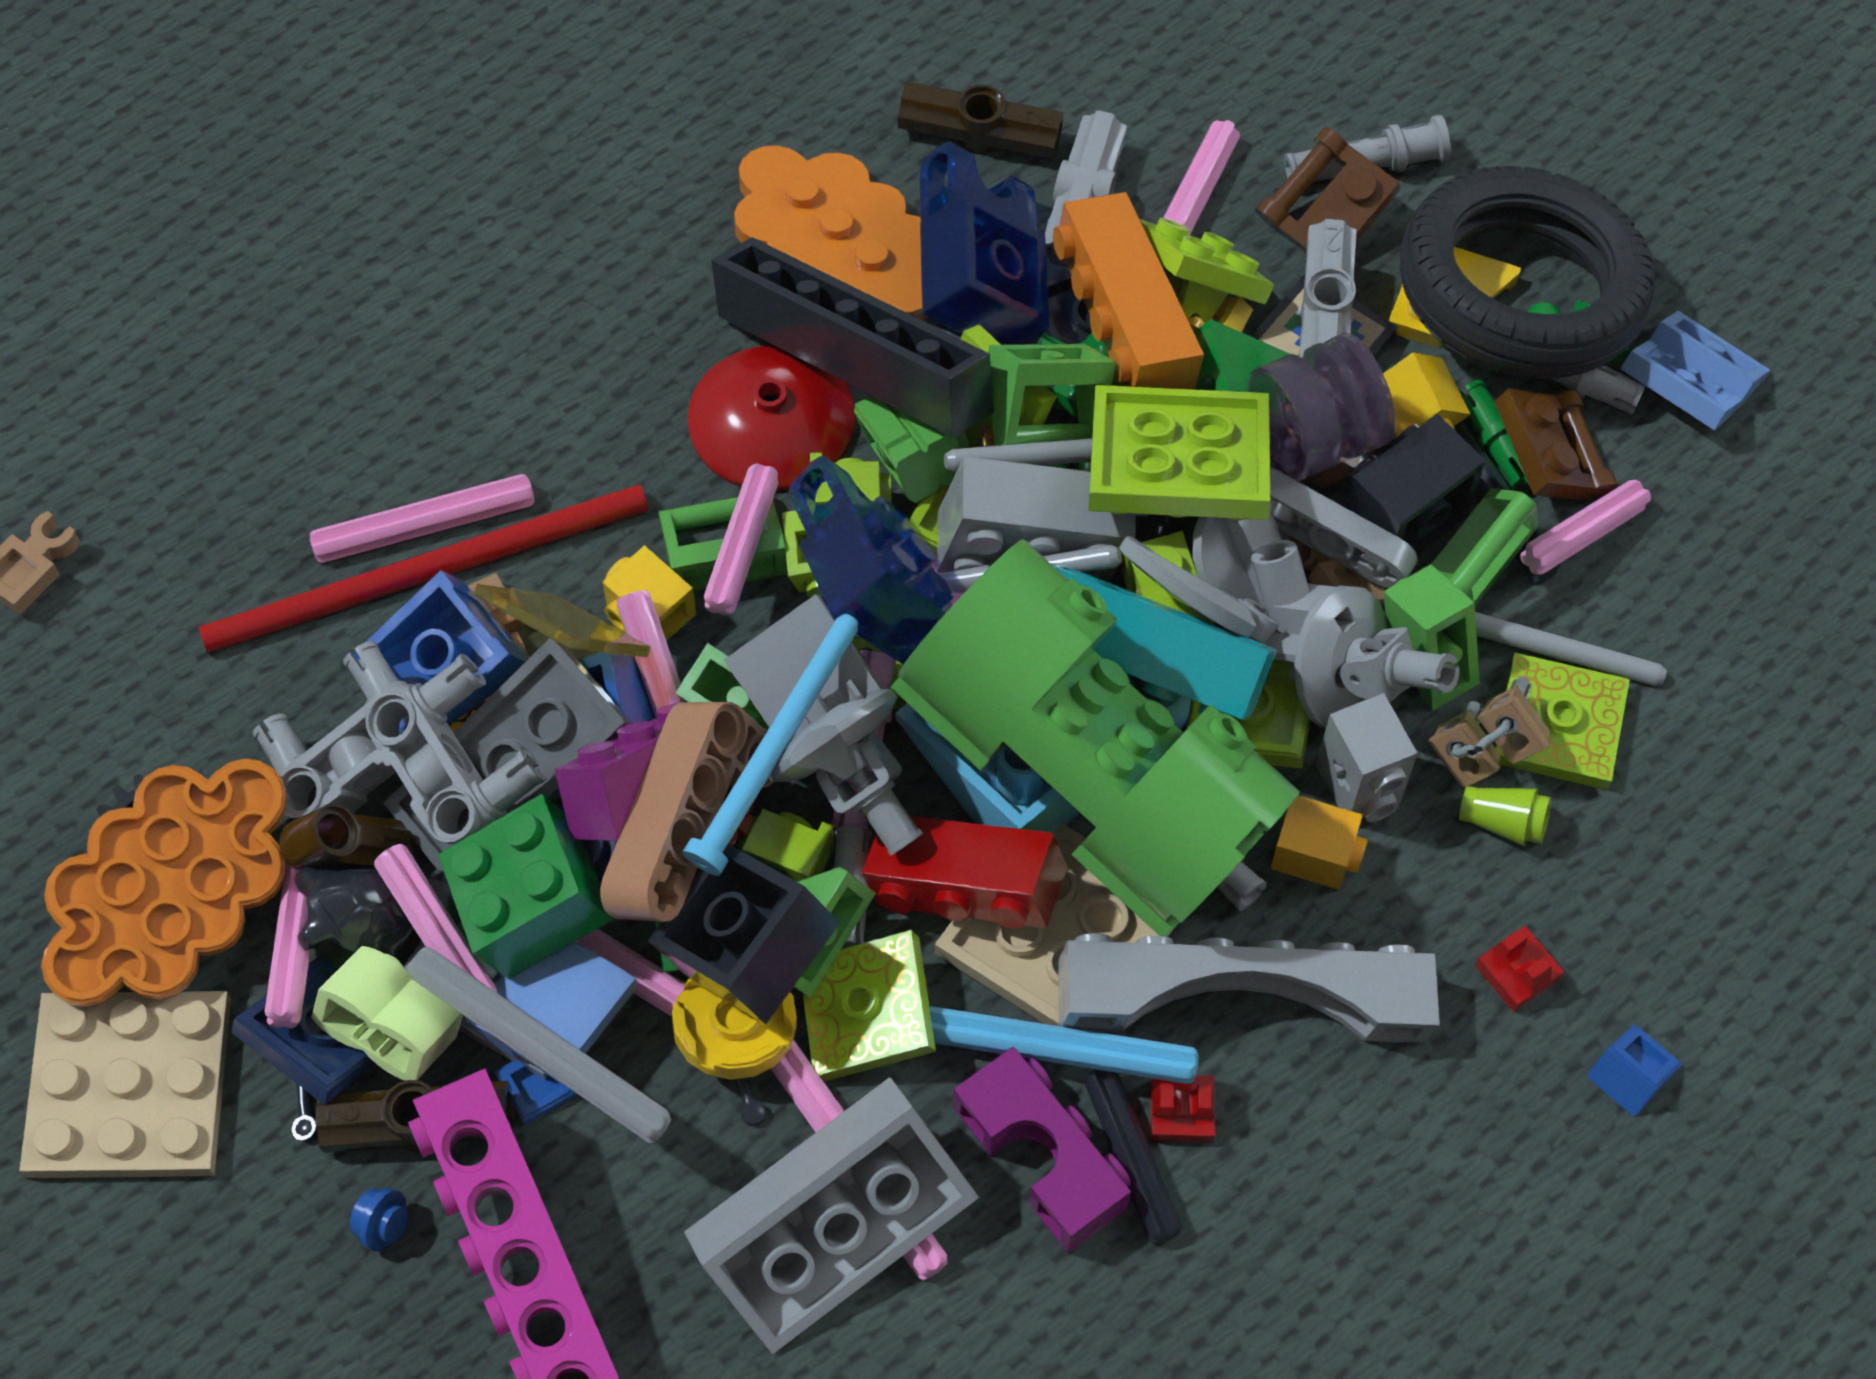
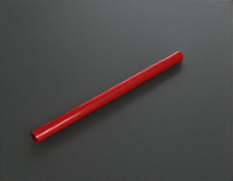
[198,484,649,654]

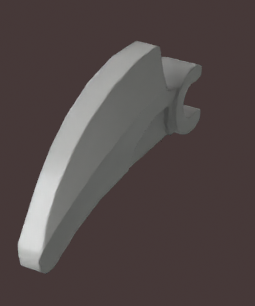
[1119,536,1279,644]

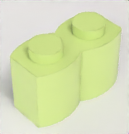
[311,946,463,1081]

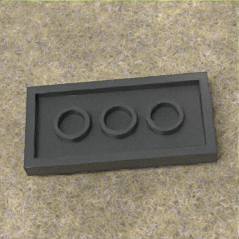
[383,637,632,871]

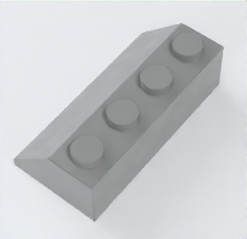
[684,1077,979,1354]

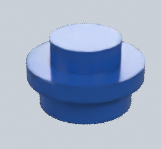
[350,1187,408,1252]

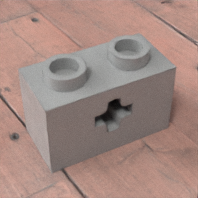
[1316,693,1417,822]

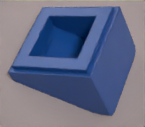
[1587,1024,1682,1116]

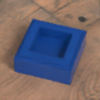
[494,1060,578,1125]

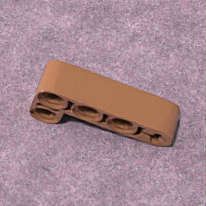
[600,702,774,922]

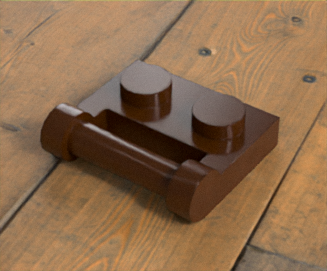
[1255,126,1400,252]
[1494,388,1619,502]

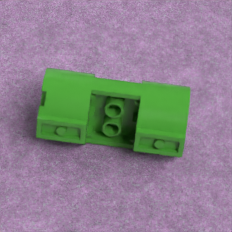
[890,539,1300,936]

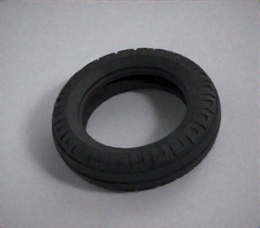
[1400,166,1655,379]

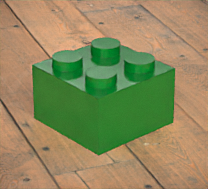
[438,794,613,979]

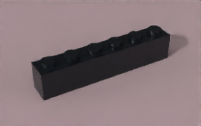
[711,237,994,438]

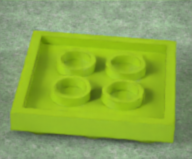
[1088,385,1270,520]

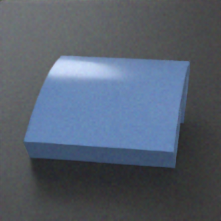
[1621,311,1770,430]
[464,942,637,1084]

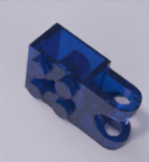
[920,141,1050,345]
[790,456,955,665]

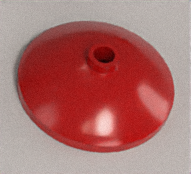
[688,345,855,492]

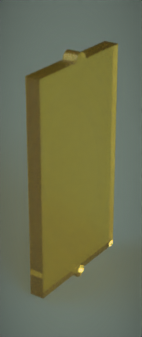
[474,584,651,658]

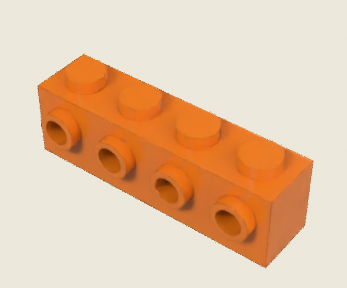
[1053,192,1204,390]

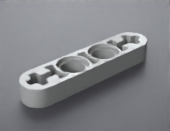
[1270,467,1417,588]

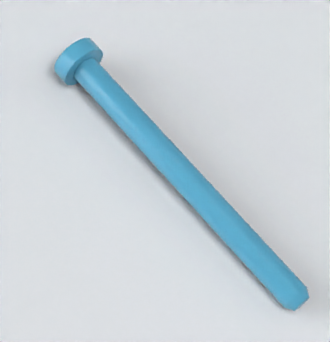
[682,614,858,876]

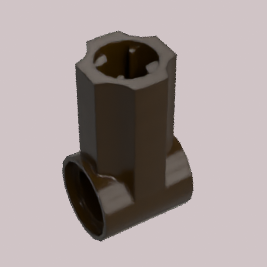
[279,803,412,871]

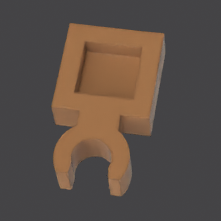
[0,511,80,615]

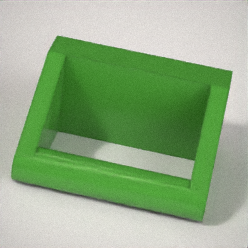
[988,344,1116,446]
[1431,488,1538,606]
[658,497,787,591]

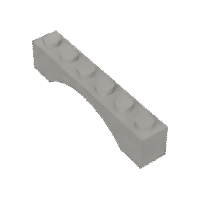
[1058,933,1440,1042]

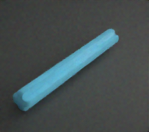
[929,1006,1199,1084]

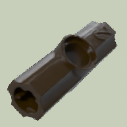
[898,81,1064,159]
[316,1080,514,1153]

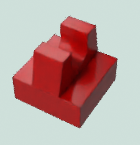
[1475,926,1564,1012]
[1150,1075,1215,1142]

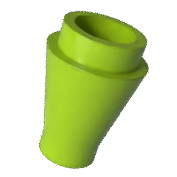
[1459,786,1552,847]

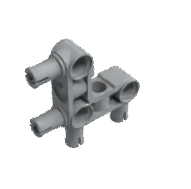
[253,641,547,845]

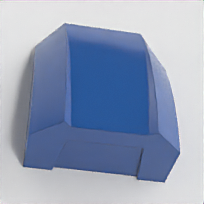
[355,570,528,735]

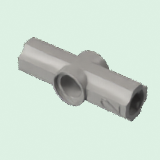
[1041,110,1127,268]
[1298,219,1357,388]

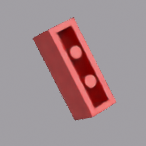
[862,816,1067,929]

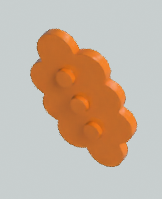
[734,145,939,321]
[41,759,287,1007]

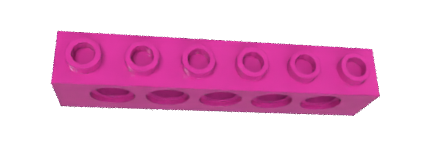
[408,1069,619,1379]

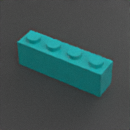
[1051,563,1278,720]

